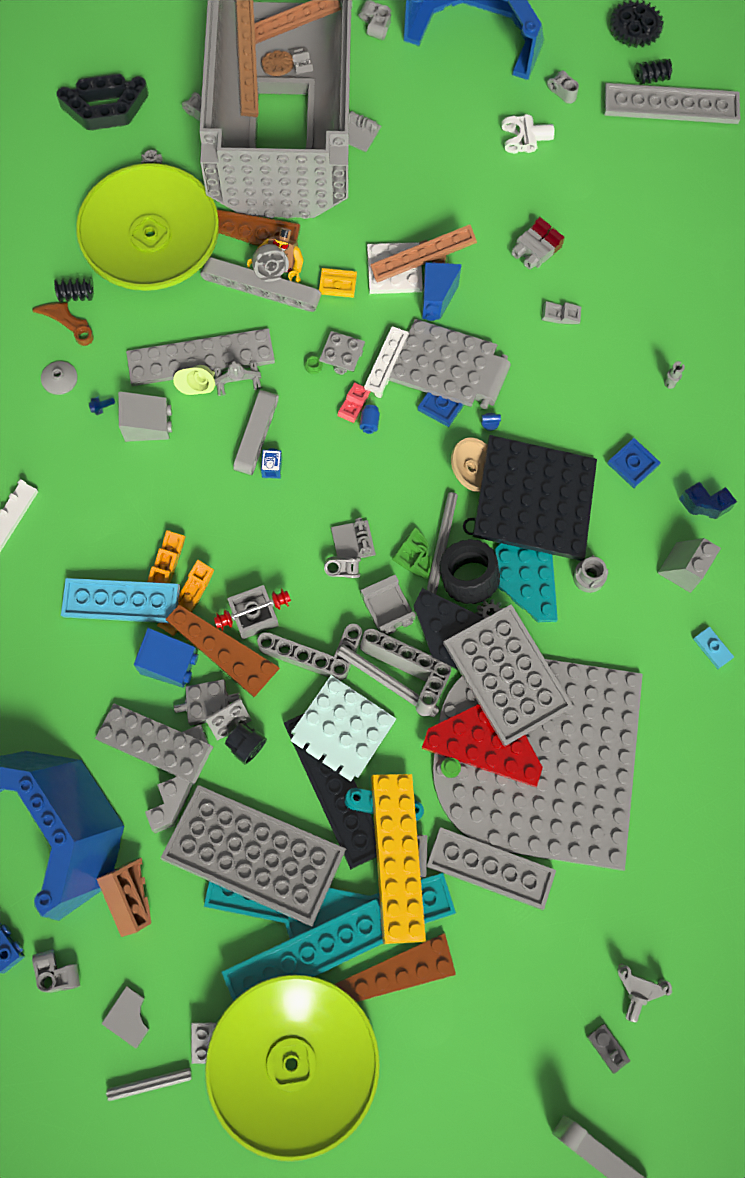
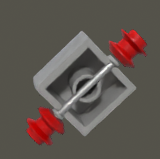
[214,585,291,640]

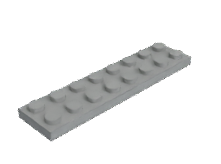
[604,83,740,124]
[126,328,275,386]

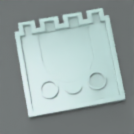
[291,675,396,781]

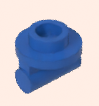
[481,413,501,431]

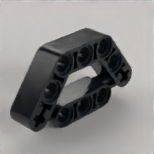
[56,74,149,130]

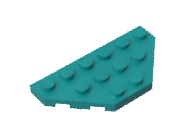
[495,543,558,622]

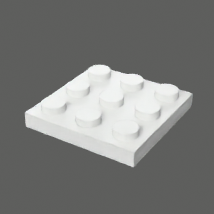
[367,242,423,294]

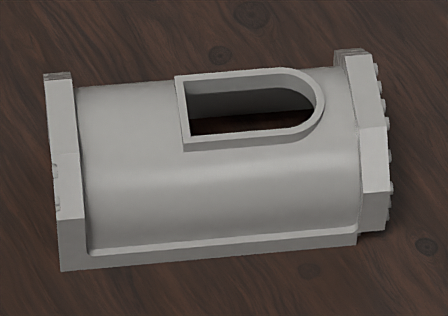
[199,0,352,219]

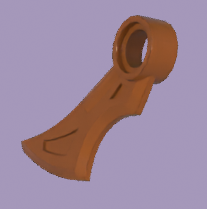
[32,303,94,346]

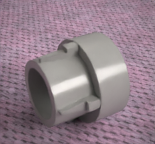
[573,555,608,593]

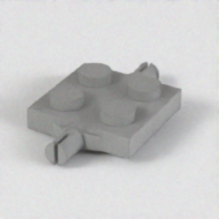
[174,679,241,726]

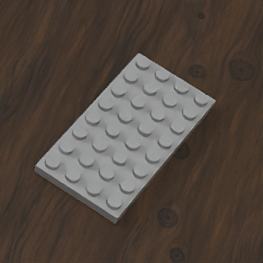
[161,785,346,926]

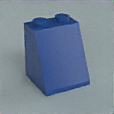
[422,263,461,321]
[134,628,199,688]

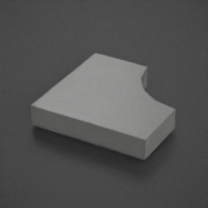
[102,987,150,1048]

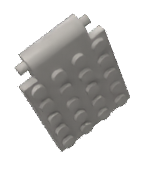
[389,319,511,409]

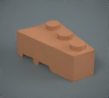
[97,858,152,937]

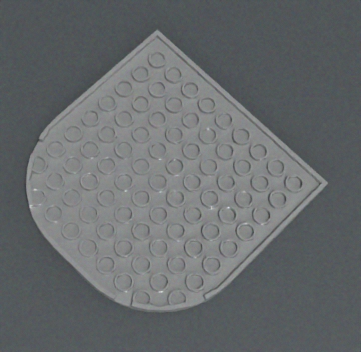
[433,659,643,871]

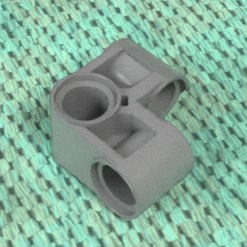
[359,0,391,40]
[32,949,80,993]

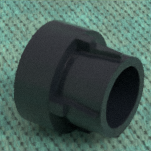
[225,723,267,765]

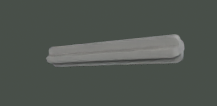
[106,1068,192,1101]

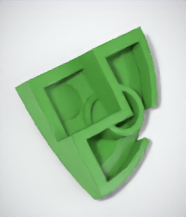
[392,527,432,578]

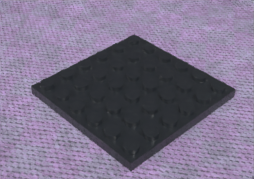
[472,435,597,561]

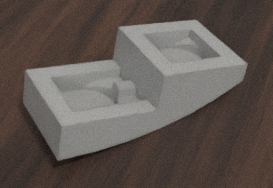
[290,47,313,74]
[542,301,581,324]

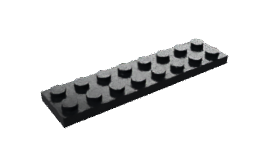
[283,713,377,870]

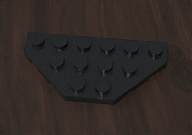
[413,588,485,672]

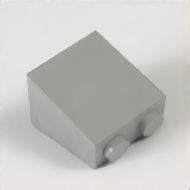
[119,392,172,442]
[658,538,721,593]

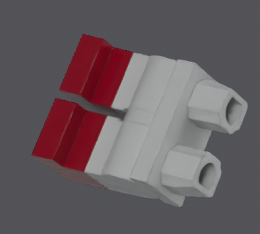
[511,217,565,270]

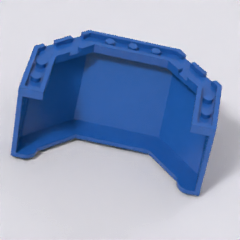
[404,0,544,80]
[0,751,124,921]

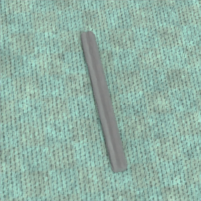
[427,492,458,594]
[337,645,439,717]

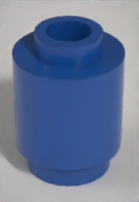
[360,405,380,434]

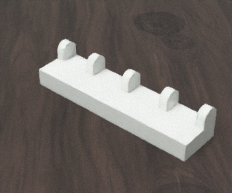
[364,326,409,398]
[0,479,38,552]

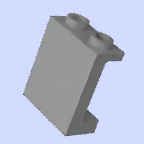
[361,575,416,635]

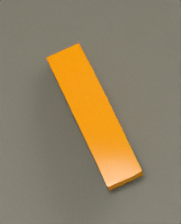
[147,530,186,583]

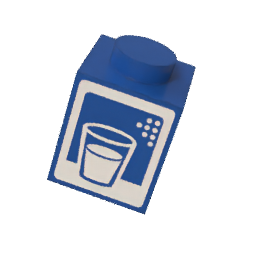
[261,448,282,479]

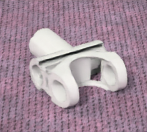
[501,115,554,153]

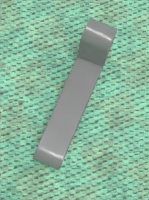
[257,624,362,681]
[360,629,451,716]
[552,1115,644,1178]

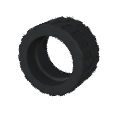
[439,539,500,604]

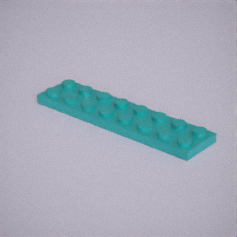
[222,899,383,1001]

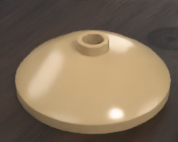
[451,438,487,492]

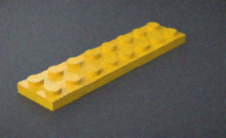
[371,774,426,944]

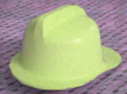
[173,365,215,395]

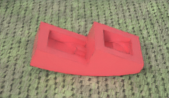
[338,383,371,423]

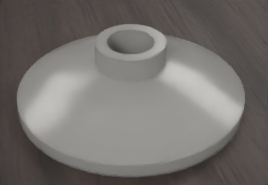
[41,361,78,395]

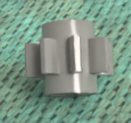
[141,150,163,164]

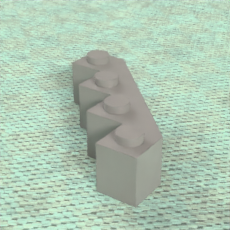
[145,724,209,834]

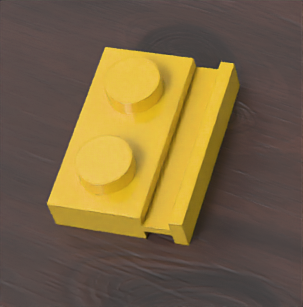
[319,268,357,298]

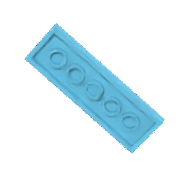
[61,578,180,623]

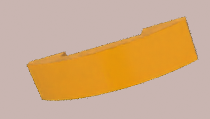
[157,560,214,636]

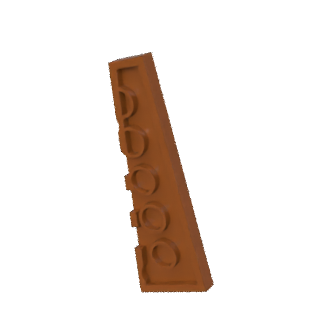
[217,210,300,246]
[166,605,280,698]
[334,934,456,1002]

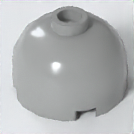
[252,244,289,282]

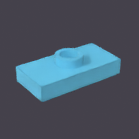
[693,627,734,669]

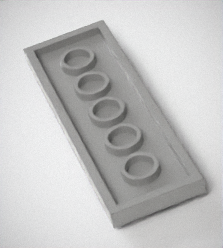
[95,703,213,784]
[427,827,556,910]

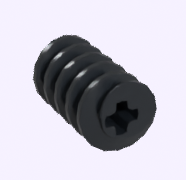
[635,59,672,85]
[54,278,94,302]

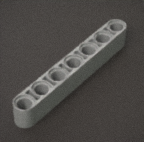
[200,258,322,312]

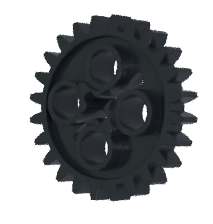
[609,0,664,48]

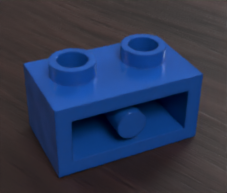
[0,924,25,974]

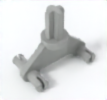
[214,361,262,396]
[617,964,672,1022]

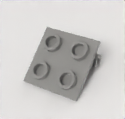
[349,111,381,152]
[319,331,365,372]
[331,518,376,558]
[205,699,252,741]
[192,1022,218,1064]

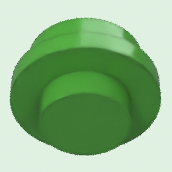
[305,356,323,374]
[441,757,461,778]

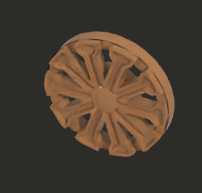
[262,50,294,76]

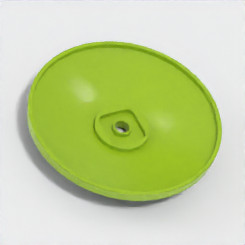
[76,163,219,291]
[205,975,379,1161]

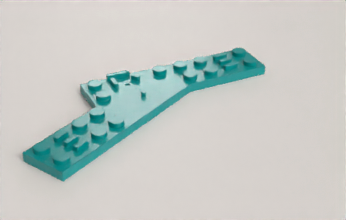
[204,873,456,939]

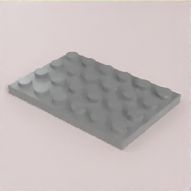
[443,604,574,747]

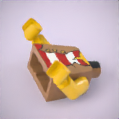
[247,228,304,283]

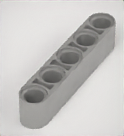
[233,390,279,475]

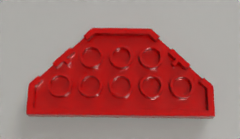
[421,704,543,788]

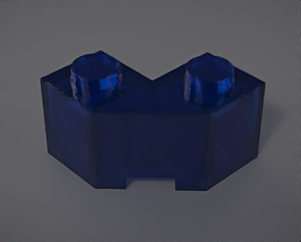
[679,482,737,519]

